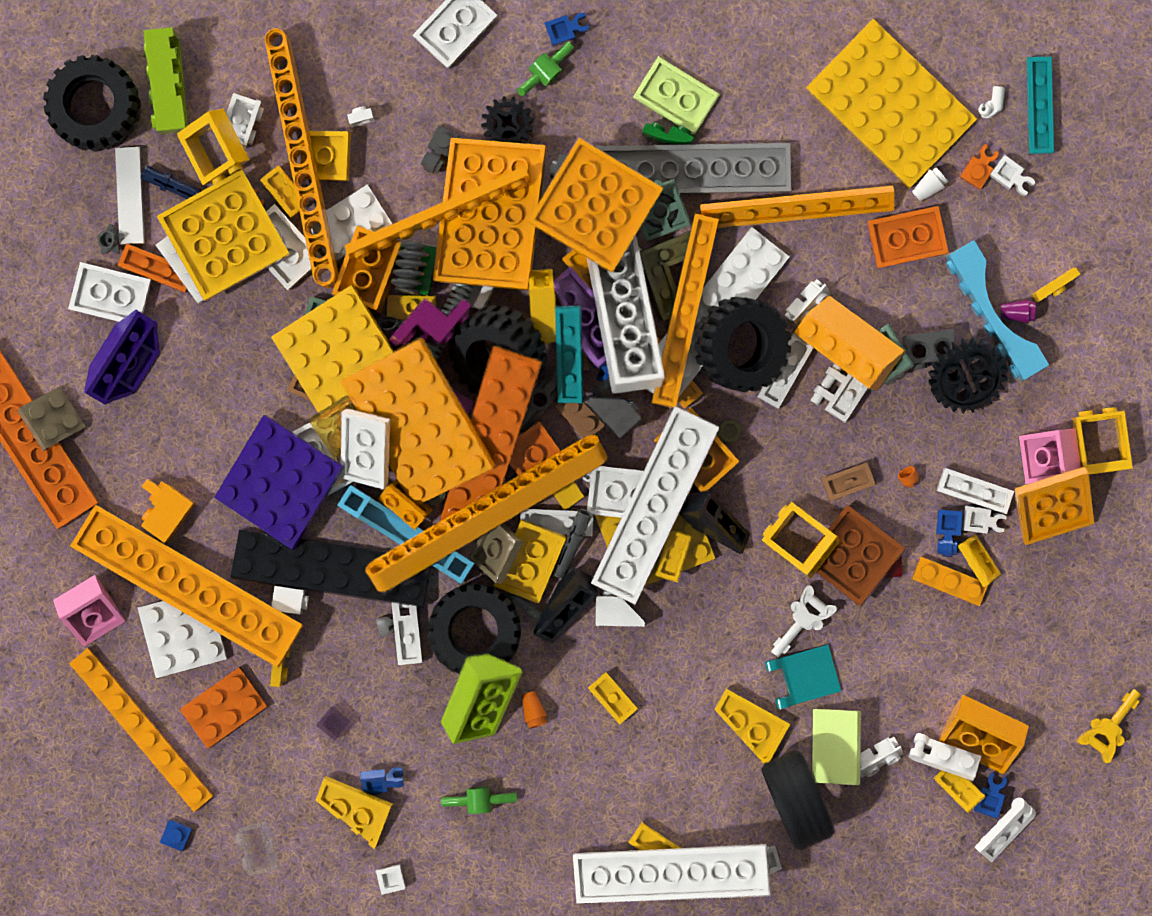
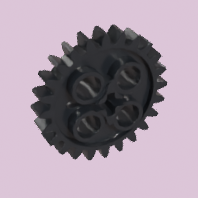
[928,338,1008,414]

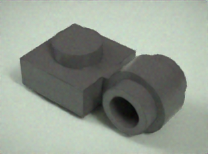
[421,125,460,174]

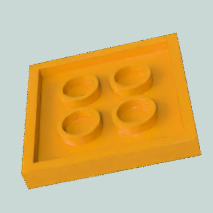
[1015,467,1094,545]

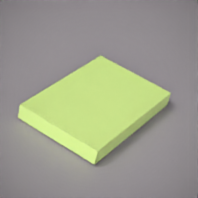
[633,56,720,136]
[812,709,861,785]

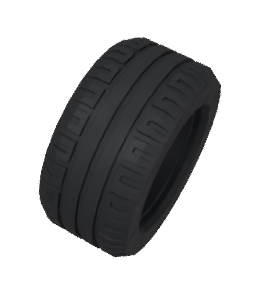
[761,751,835,850]

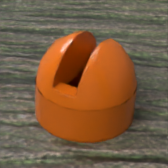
[898,466,919,488]

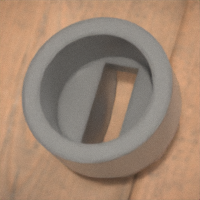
[375,617,394,638]

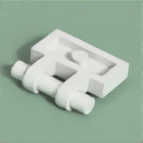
[810,363,867,423]

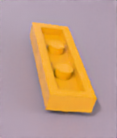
[911,557,988,606]

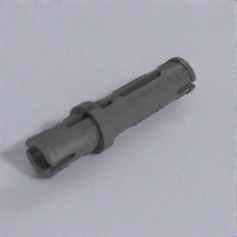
[552,509,592,579]

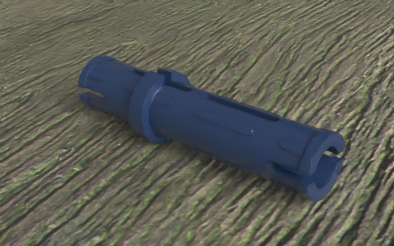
[141,165,203,199]

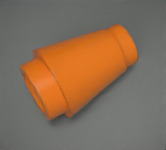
[522,691,548,729]

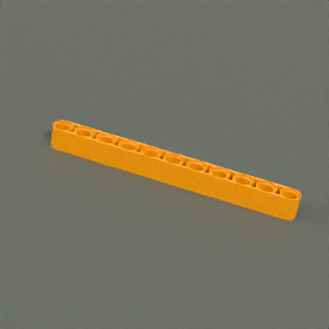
[265,28,339,289]
[366,435,608,592]

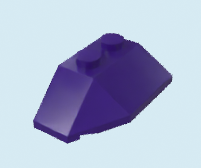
[84,310,160,405]

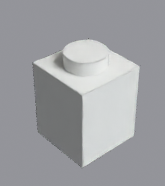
[271,586,309,615]

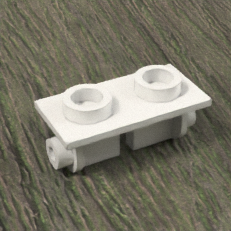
[784,279,831,327]
[860,737,903,778]

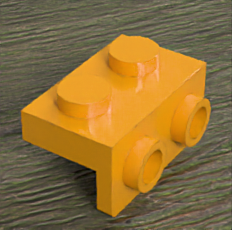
[378,478,433,530]

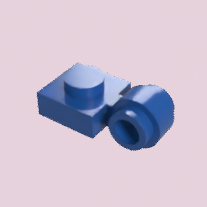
[936,510,963,557]

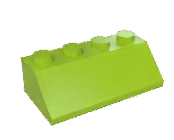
[441,654,522,744]

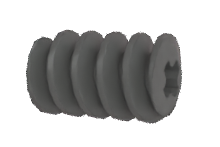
[391,241,429,295]

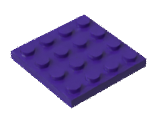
[214,415,345,549]

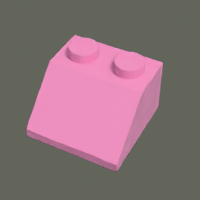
[1019,428,1081,484]
[53,575,126,647]

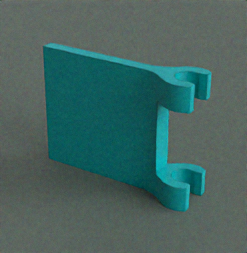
[764,644,841,709]

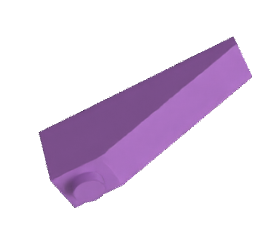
[553,267,607,368]

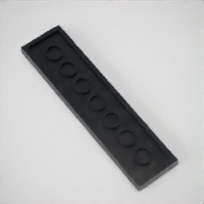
[230,530,430,608]

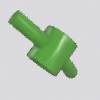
[517,41,575,96]
[441,787,517,814]

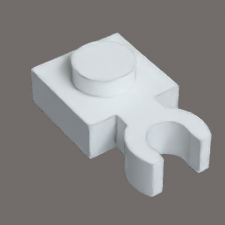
[989,155,1035,196]
[962,505,1007,534]

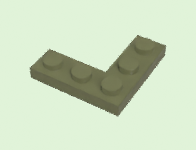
[639,230,691,321]

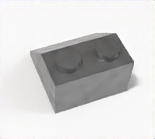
[584,396,641,438]

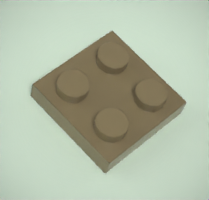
[17,386,86,452]
[469,523,523,584]

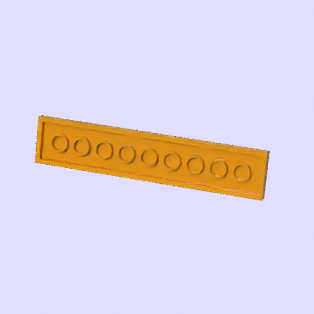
[70,505,304,668]

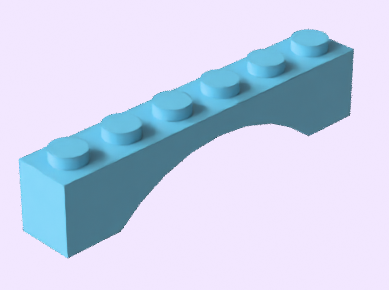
[946,240,1049,381]
[337,485,475,584]

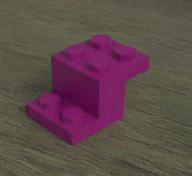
[388,299,471,347]

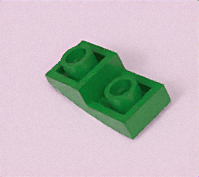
[642,122,694,145]

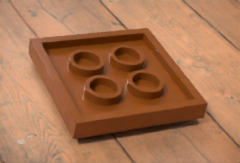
[803,505,906,607]

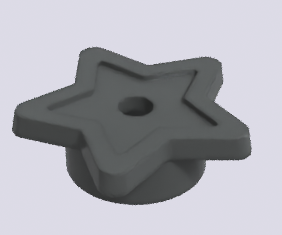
[97,224,124,254]

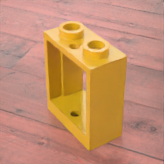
[177,108,250,185]
[529,269,556,345]
[1072,407,1133,474]
[762,502,841,579]

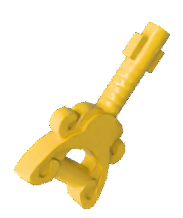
[1076,689,1141,764]

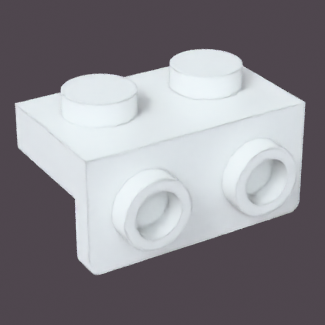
[226,93,264,149]

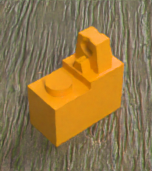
[141,479,196,543]

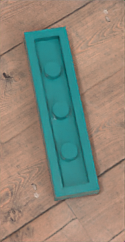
[1026,57,1054,155]
[555,306,584,403]

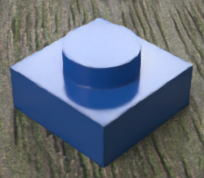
[160,819,192,852]

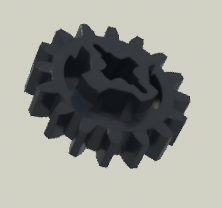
[481,96,534,143]

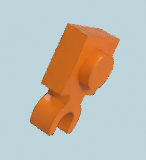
[959,144,999,190]

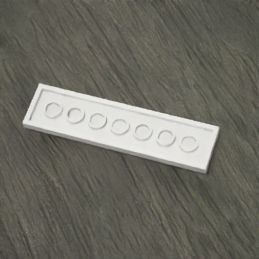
[646,227,789,408]
[591,406,719,604]
[573,844,771,903]

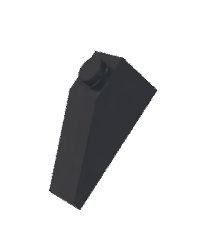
[679,491,750,554]
[534,567,598,644]

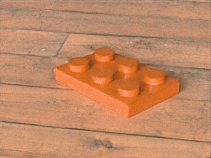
[867,206,949,269]
[180,667,268,749]

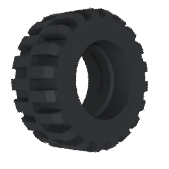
[43,55,141,152]
[694,297,791,392]
[450,305,547,394]
[427,584,521,674]

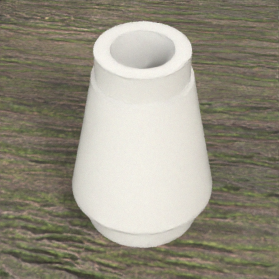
[912,167,948,202]

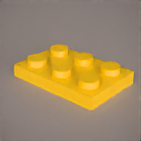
[494,518,566,604]

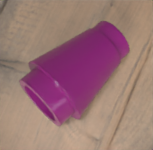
[1001,299,1036,324]

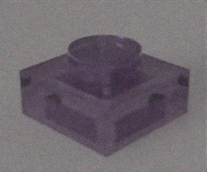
[316,706,351,741]

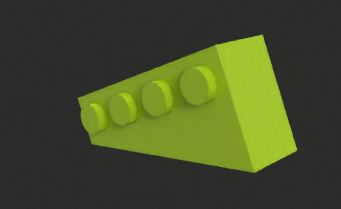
[143,27,188,135]

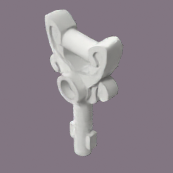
[771,584,837,657]

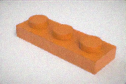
[117,243,187,294]

